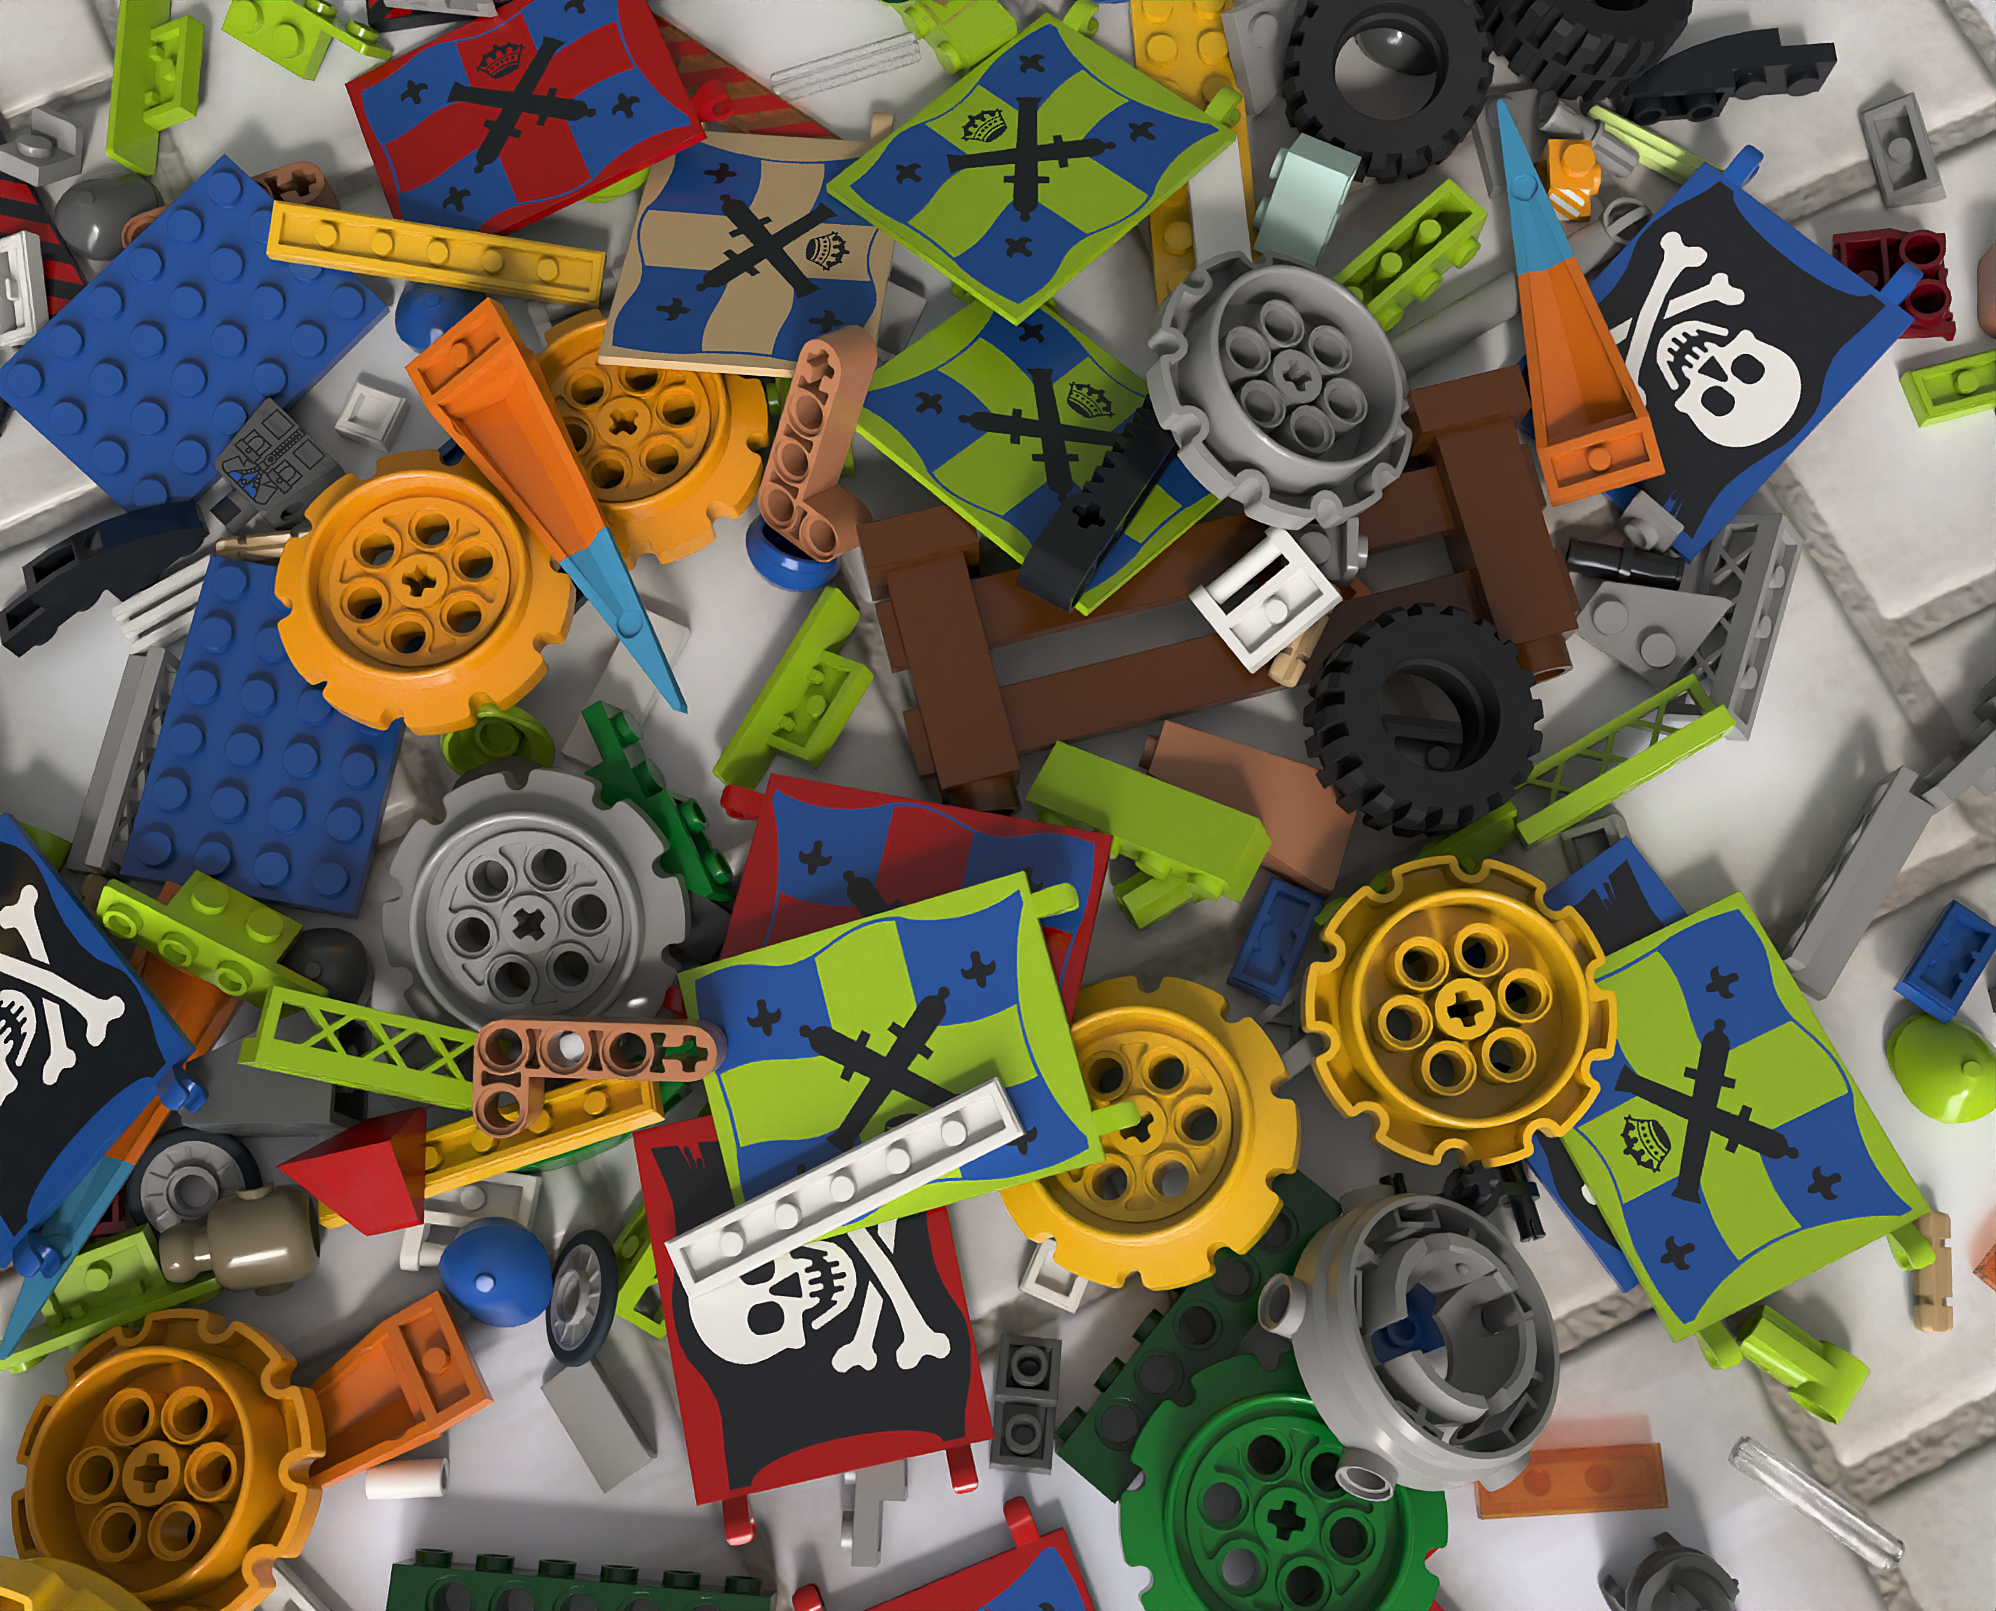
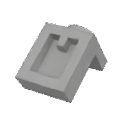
[0,106,83,187]
[1281,516,1368,587]

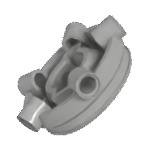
[1257,1185,1560,1502]

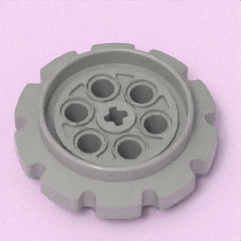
[1146,250,1413,530]
[382,767,691,1062]

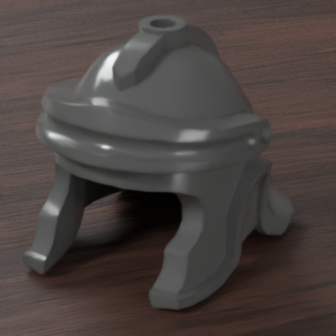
[1599,1532,1740,1611]

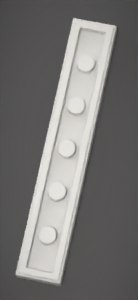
[664,1077,1027,1300]

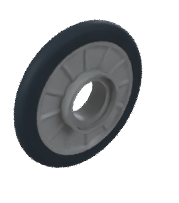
[127,1126,262,1245]
[545,1230,619,1367]

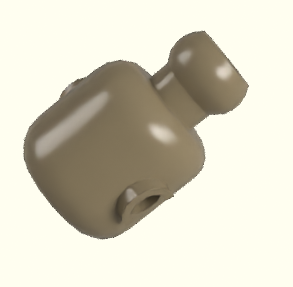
[159,1182,320,1296]

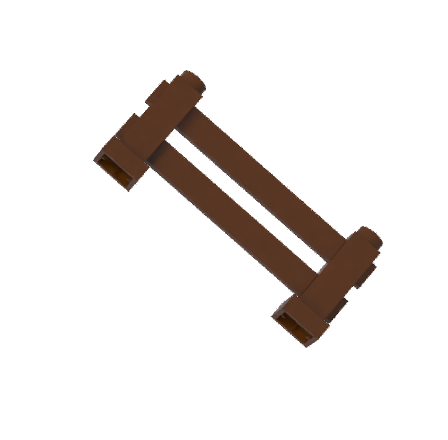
[856,364,1581,816]

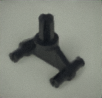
[1378,1160,1546,1243]

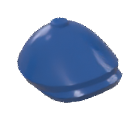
[395,281,487,354]
[746,513,841,592]
[439,1217,553,1328]

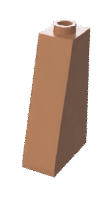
[1138,720,1357,901]

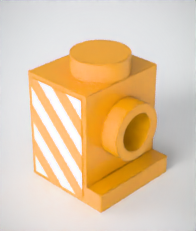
[1536,139,1601,222]

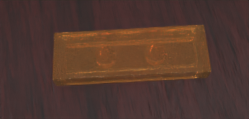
[1474,1442,1669,1520]

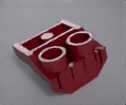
[1832,228,1956,341]

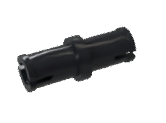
[1565,537,1685,591]

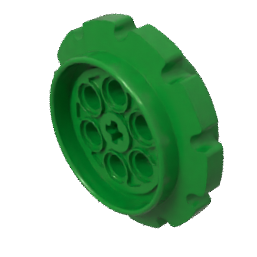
[1118,1351,1448,1611]

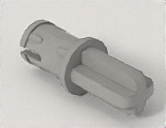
[1537,97,1640,178]

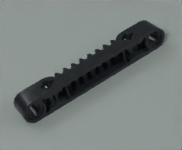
[1016,393,1180,613]

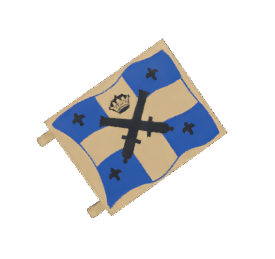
[598,112,896,378]

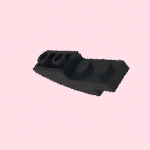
[1615,28,1838,126]
[0,500,210,658]

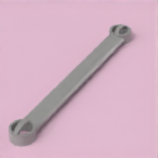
[1389,197,1653,378]

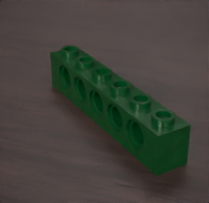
[1054,1169,1342,1504]
[386,1548,778,1611]

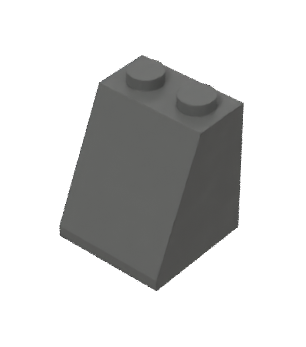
[177,999,372,1138]

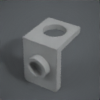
[877,281,928,362]
[1614,490,1684,555]

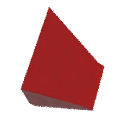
[276,1107,427,1237]

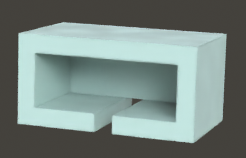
[1252,133,1362,267]

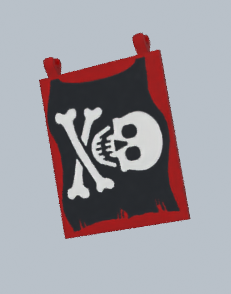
[632,1115,995,1546]

